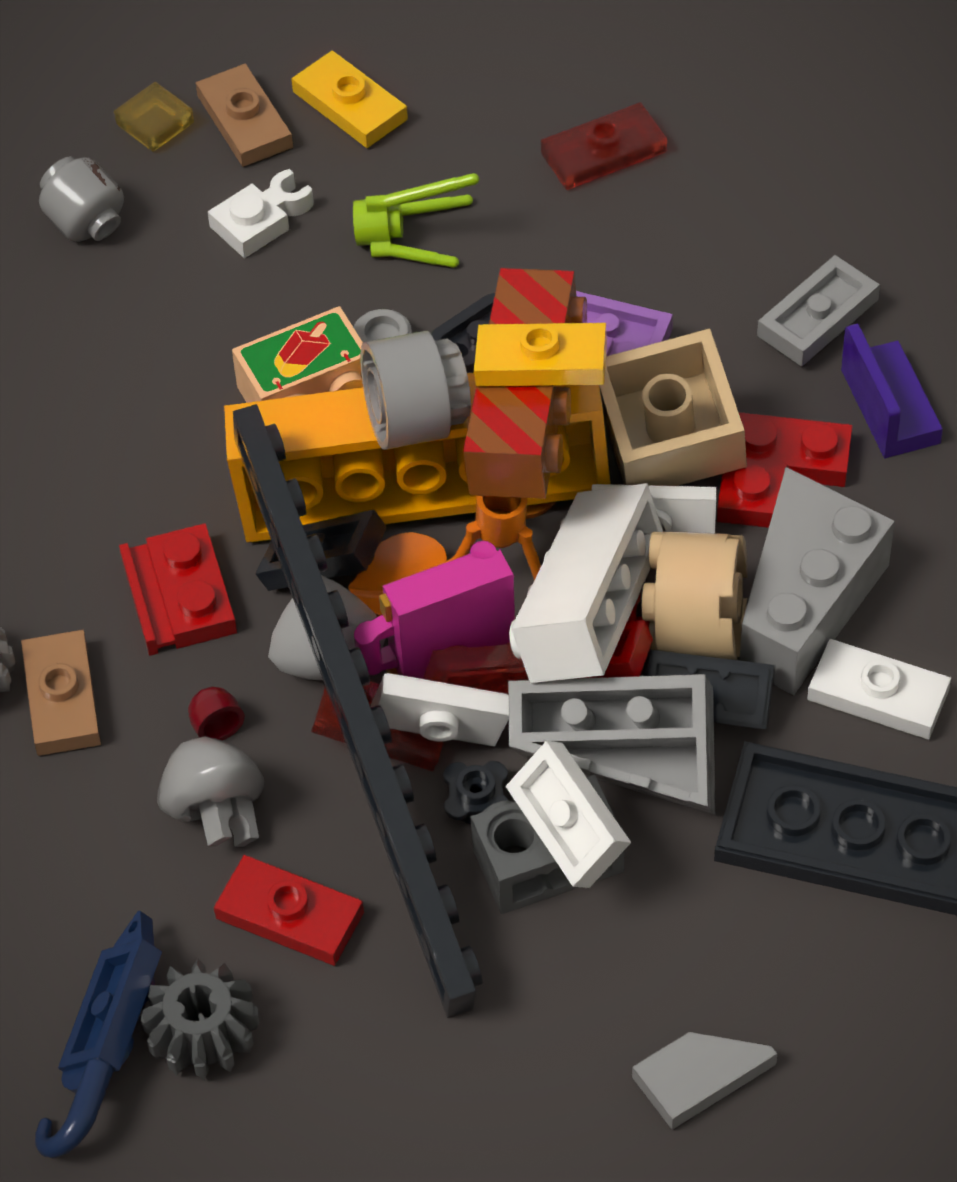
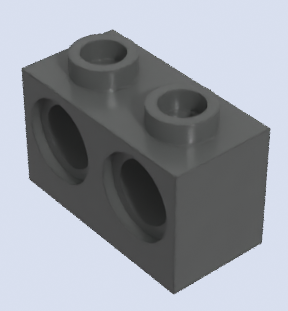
[471,775,625,914]

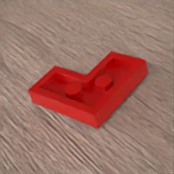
[717,412,852,528]

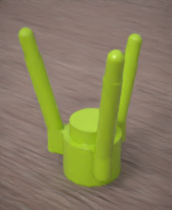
[353,173,480,268]

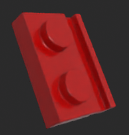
[119,523,237,656]

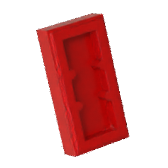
[214,855,364,966]

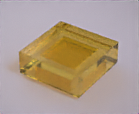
[114,82,194,152]

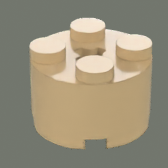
[642,532,747,660]

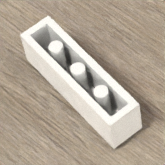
[509,483,663,683]

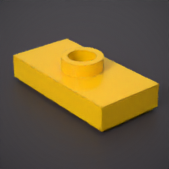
[291,50,408,148]
[474,323,607,386]

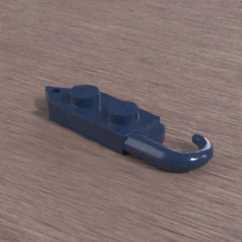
[35,910,162,1158]

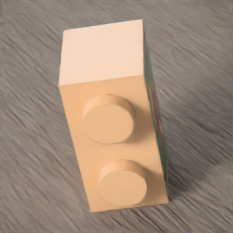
[232,306,363,403]

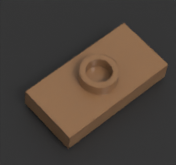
[195,63,293,167]
[21,629,101,756]

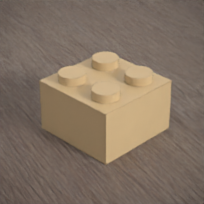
[599,329,747,486]

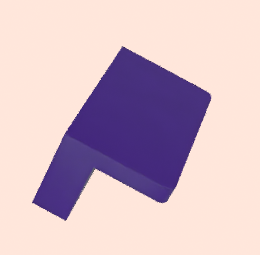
[841,323,943,459]

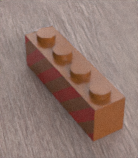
[463,268,587,499]

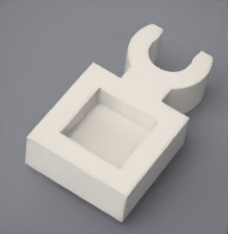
[207,169,314,259]

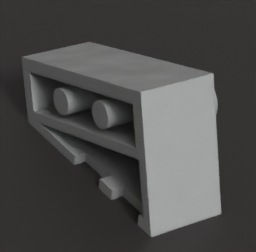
[740,467,895,695]
[508,674,716,815]

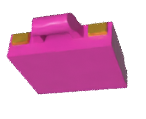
[354,541,517,685]

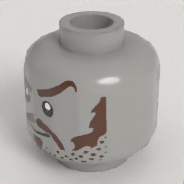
[39,156,124,242]

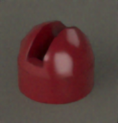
[188,686,245,741]

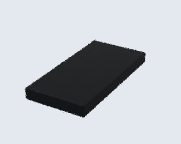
[714,741,957,916]

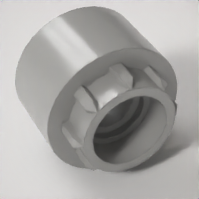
[360,331,471,450]

